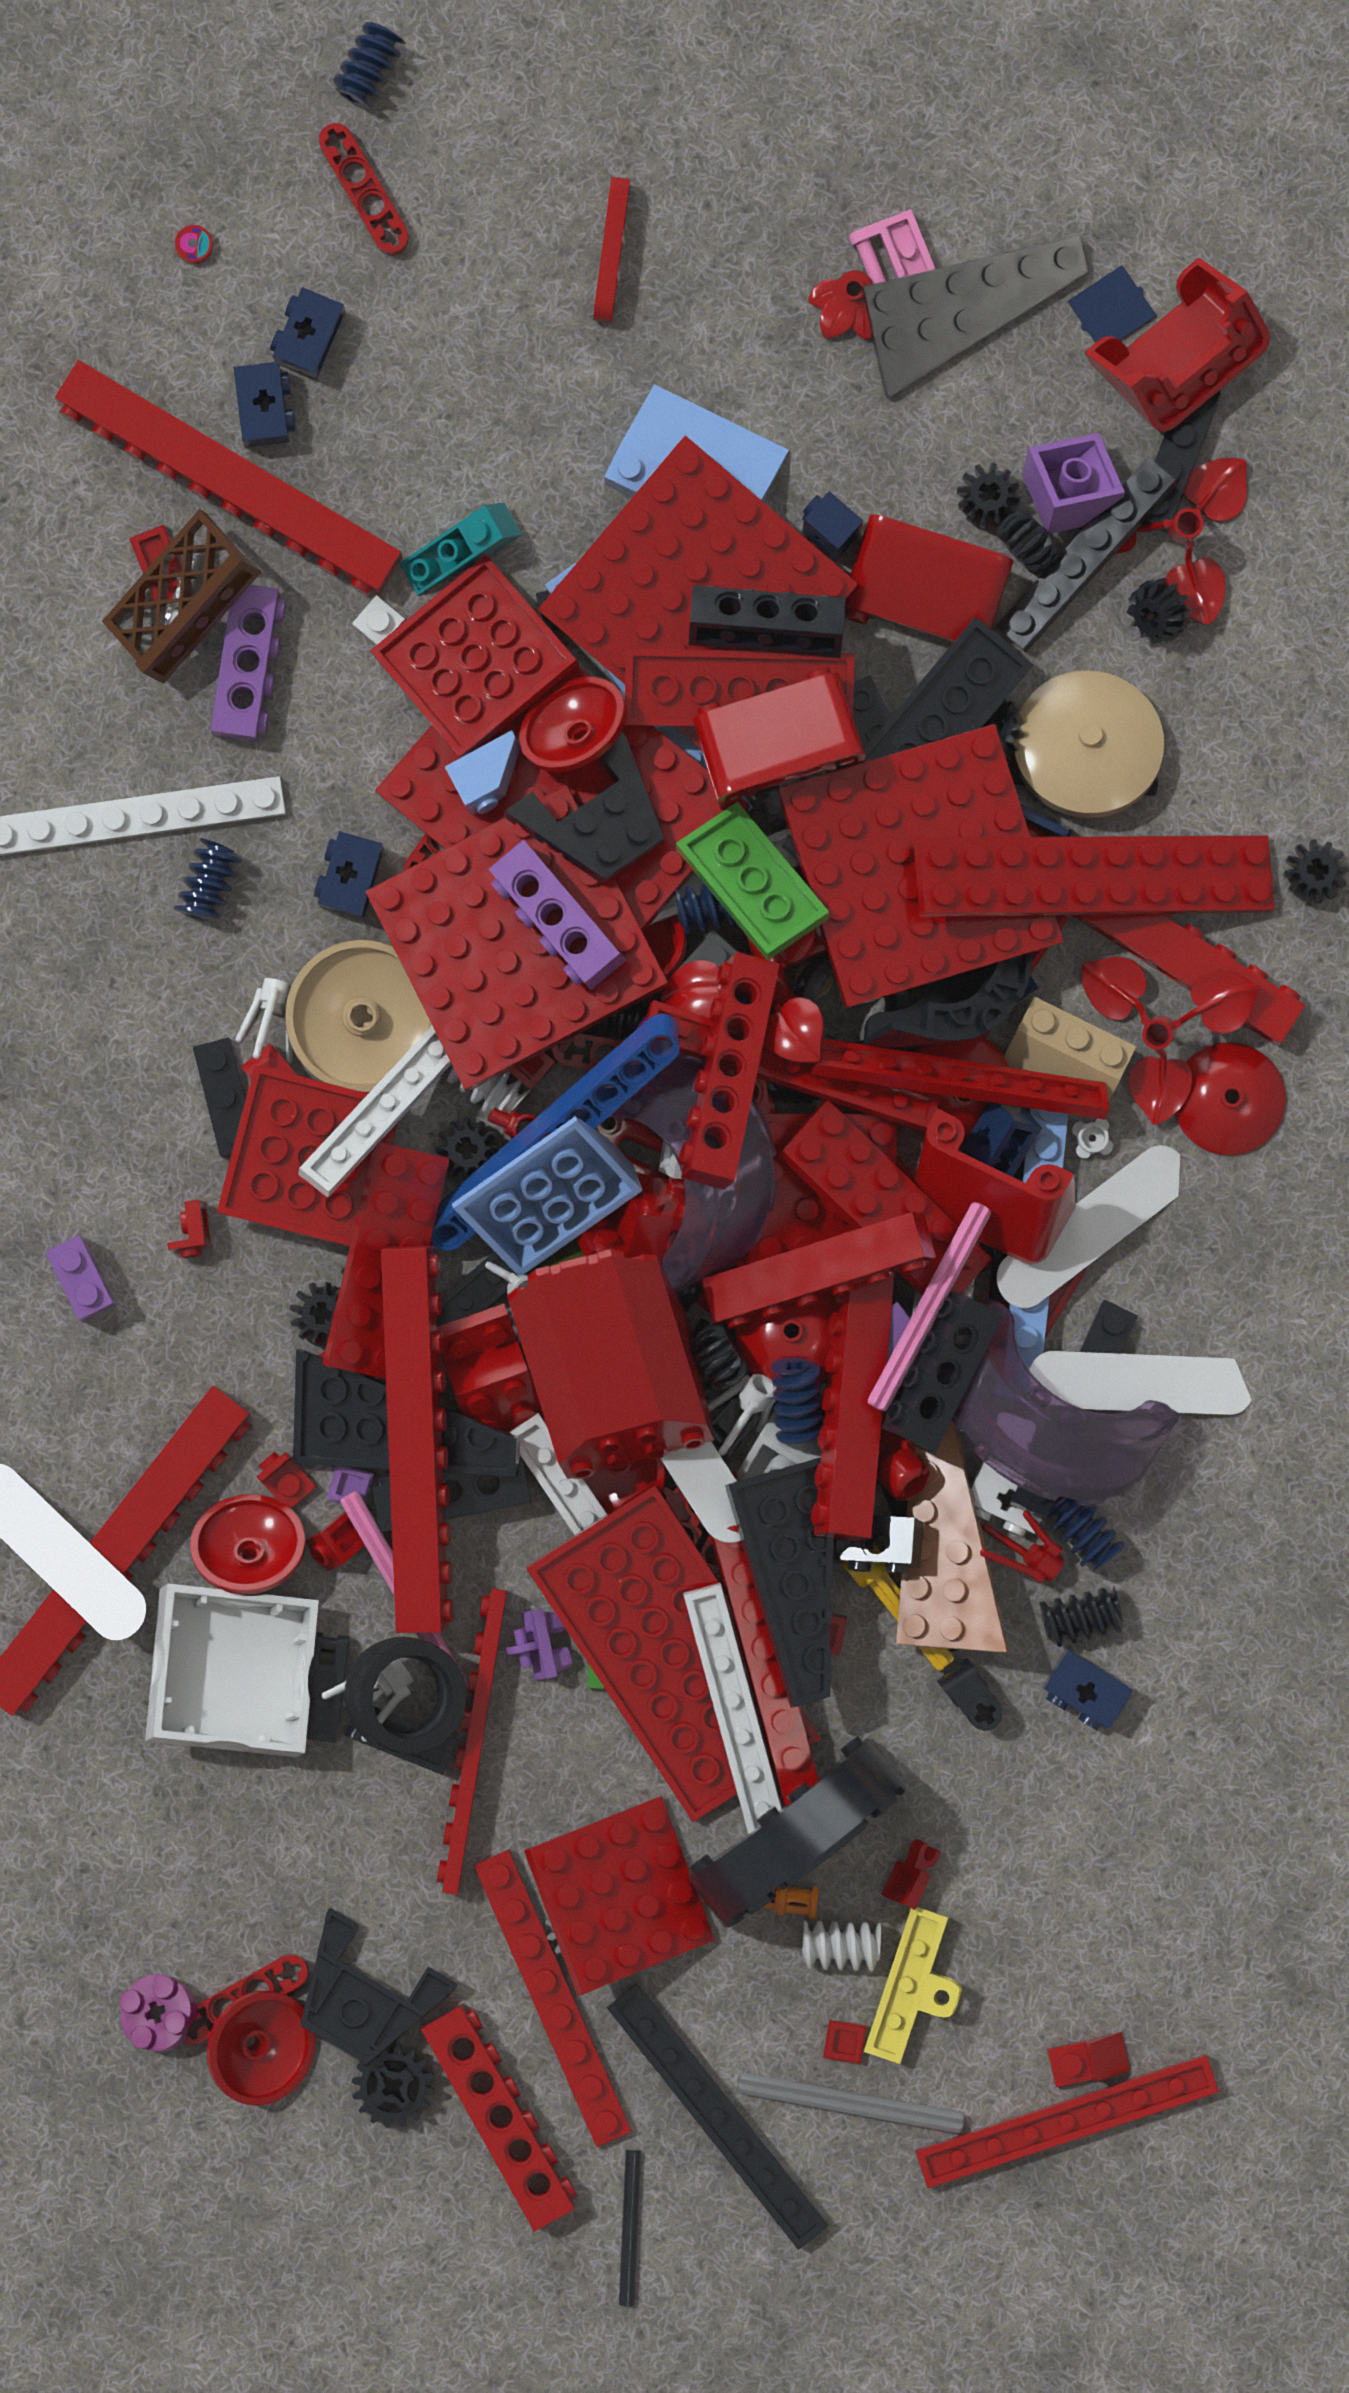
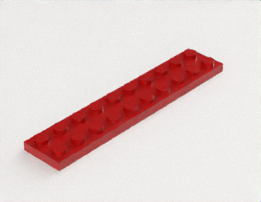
[914,835,1275,917]

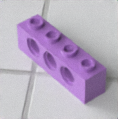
[210,585,286,742]
[489,839,626,990]

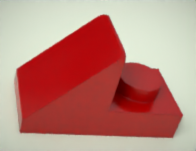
[1047,2032,1130,2087]

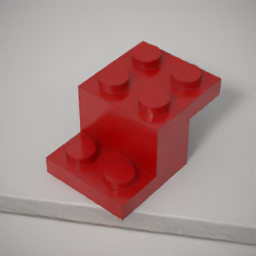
[576,1173,711,1264]
[437,1304,544,1432]

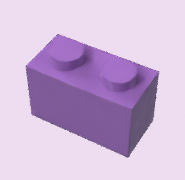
[45,1235,117,1322]

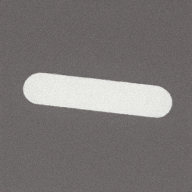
[997,1145,1180,1308]
[1028,1351,1252,1415]
[660,1441,741,1543]
[0,1464,146,1640]

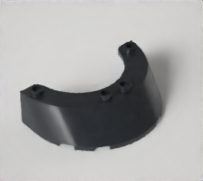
[863,952,1033,1050]
[687,1736,909,1928]

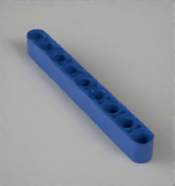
[431,1014,680,1251]

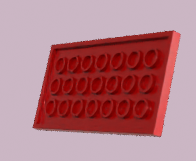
[526,1483,821,1822]

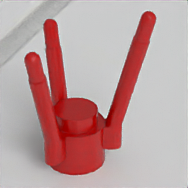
[980,1511,1064,1583]

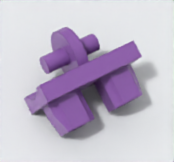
[506,1609,572,1680]

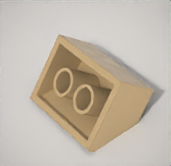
[1004,996,1136,1101]

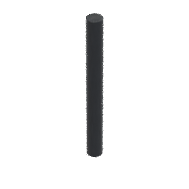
[619,2149,641,2306]

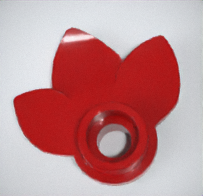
[808,270,873,340]

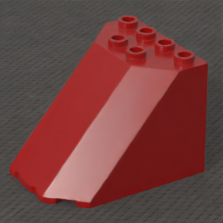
[507,1249,715,1479]

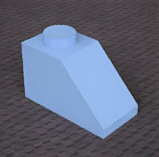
[445,730,521,815]

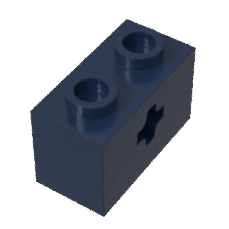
[270,287,346,380]
[233,361,295,448]
[802,491,863,562]
[314,831,384,920]
[960,1102,1042,1177]
[1042,1649,1133,1731]

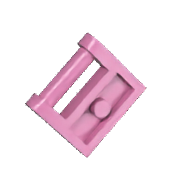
[848,209,935,284]

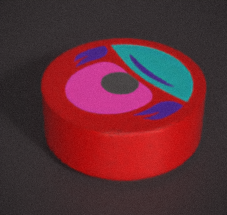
[175,225,213,264]

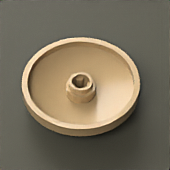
[1013,670,1164,818]
[285,940,432,1092]

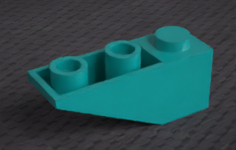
[399,503,522,596]

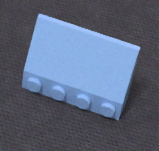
[604,384,789,502]
[452,1116,643,1275]

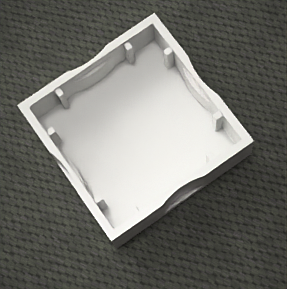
[145,1584,319,1757]

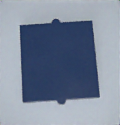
[1067,265,1156,343]
[1020,803,1073,837]

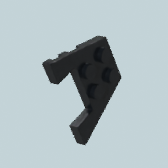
[504,732,664,884]
[301,1908,458,2066]

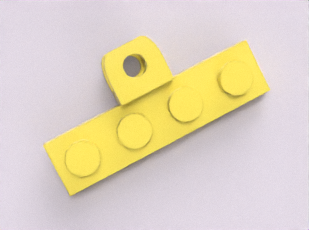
[864,1906,962,2064]

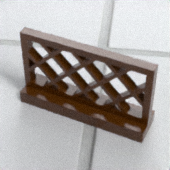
[102,509,262,684]

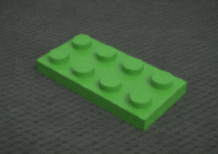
[676,802,829,961]

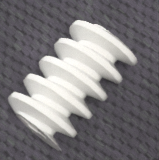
[447,1066,531,1114]
[802,1920,881,1972]

